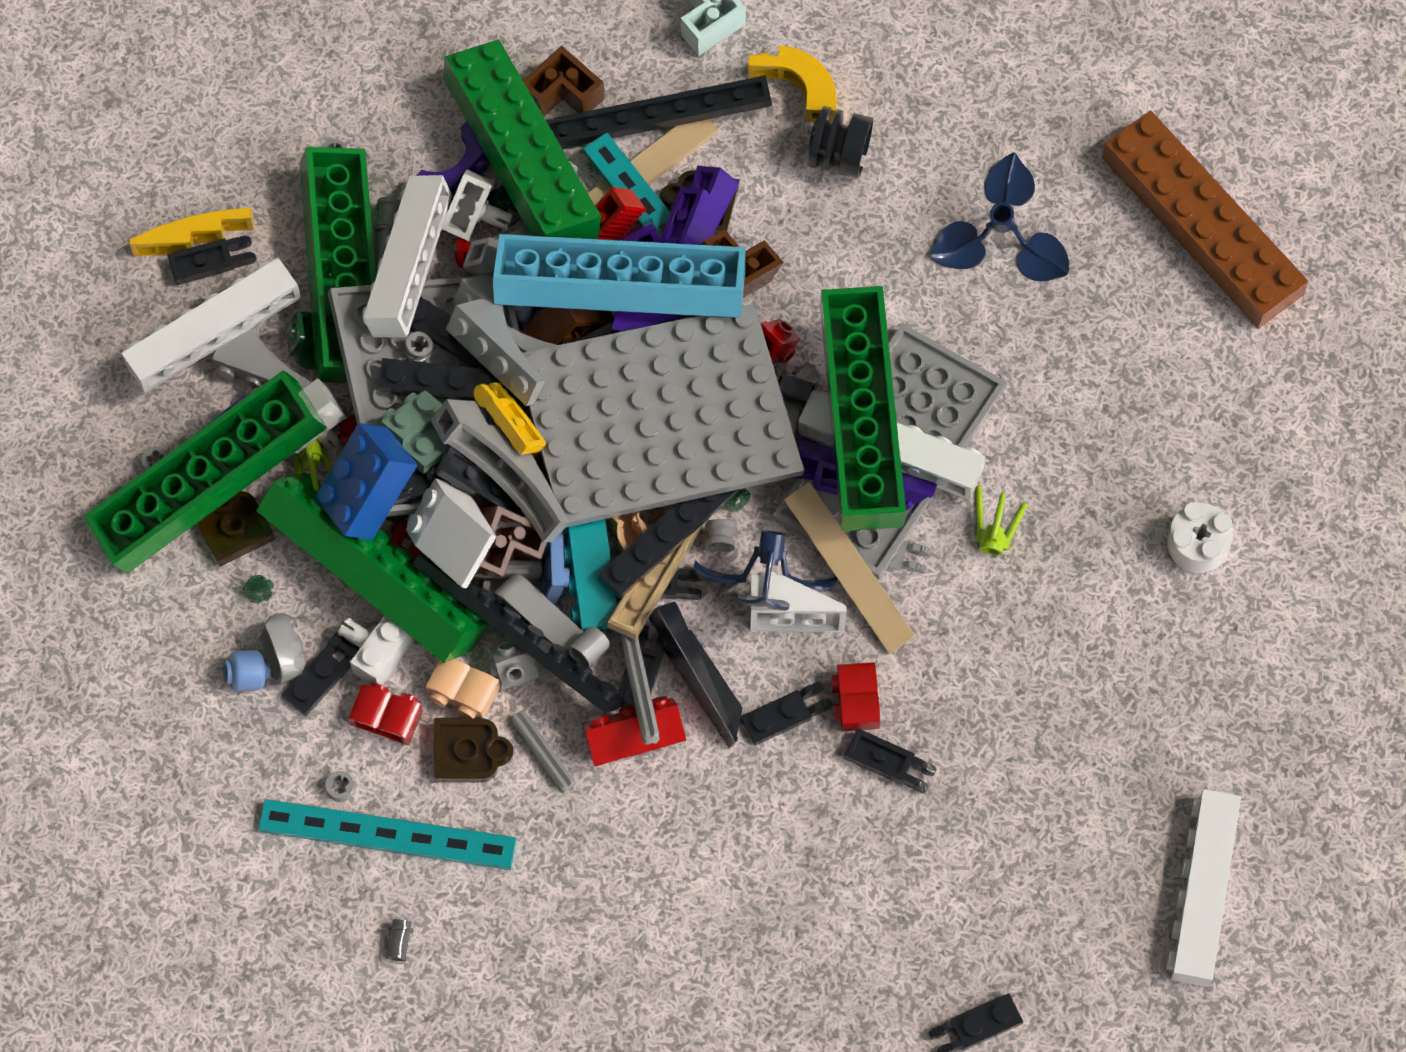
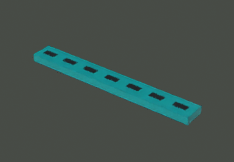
[583,133,744,306]
[258,799,517,870]

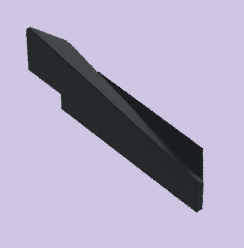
[648,601,743,748]

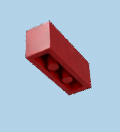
[581,696,687,767]

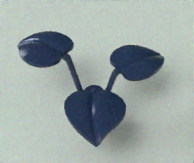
[930,152,1069,282]
[694,530,837,611]

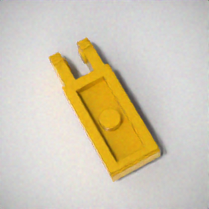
[473,382,546,455]

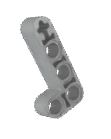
[493,573,610,668]

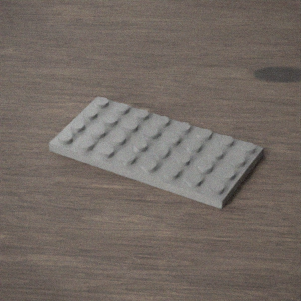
[773,323,1007,580]

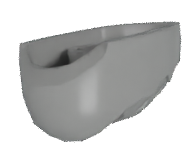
[259,613,305,684]

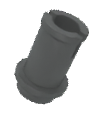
[386,919,414,962]

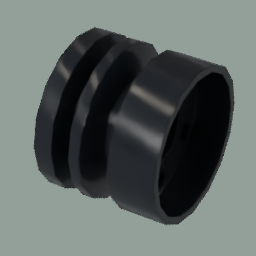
[808,106,874,179]

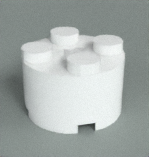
[1167,502,1233,574]

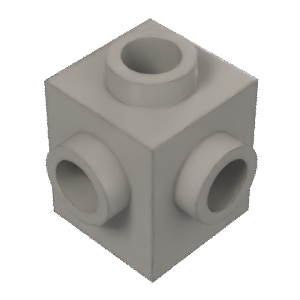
[488,640,539,689]

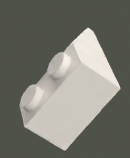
[406,478,496,588]
[750,572,846,632]

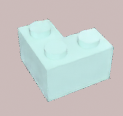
[681,0,746,56]

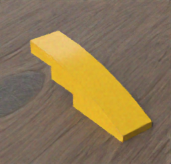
[130,207,254,256]

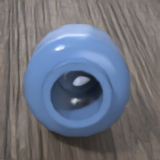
[223,649,271,692]

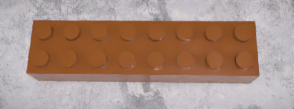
[1102,110,1309,329]

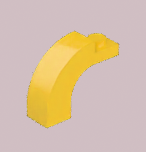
[748,45,837,122]

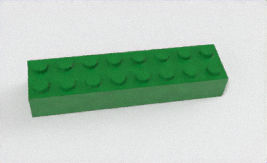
[443,39,601,239]
[299,147,376,382]
[820,286,906,531]
[83,370,327,573]
[257,472,490,663]

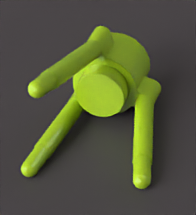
[293,439,332,492]
[975,485,1027,556]

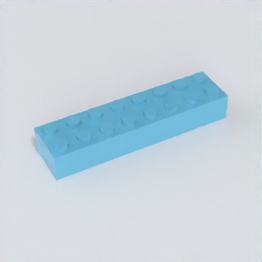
[493,234,746,318]

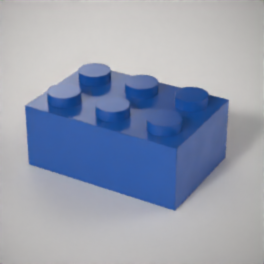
[315,423,417,540]

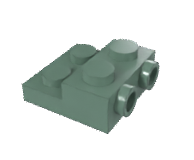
[380,390,450,474]

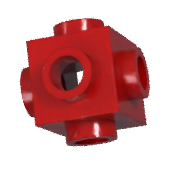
[761,319,801,365]

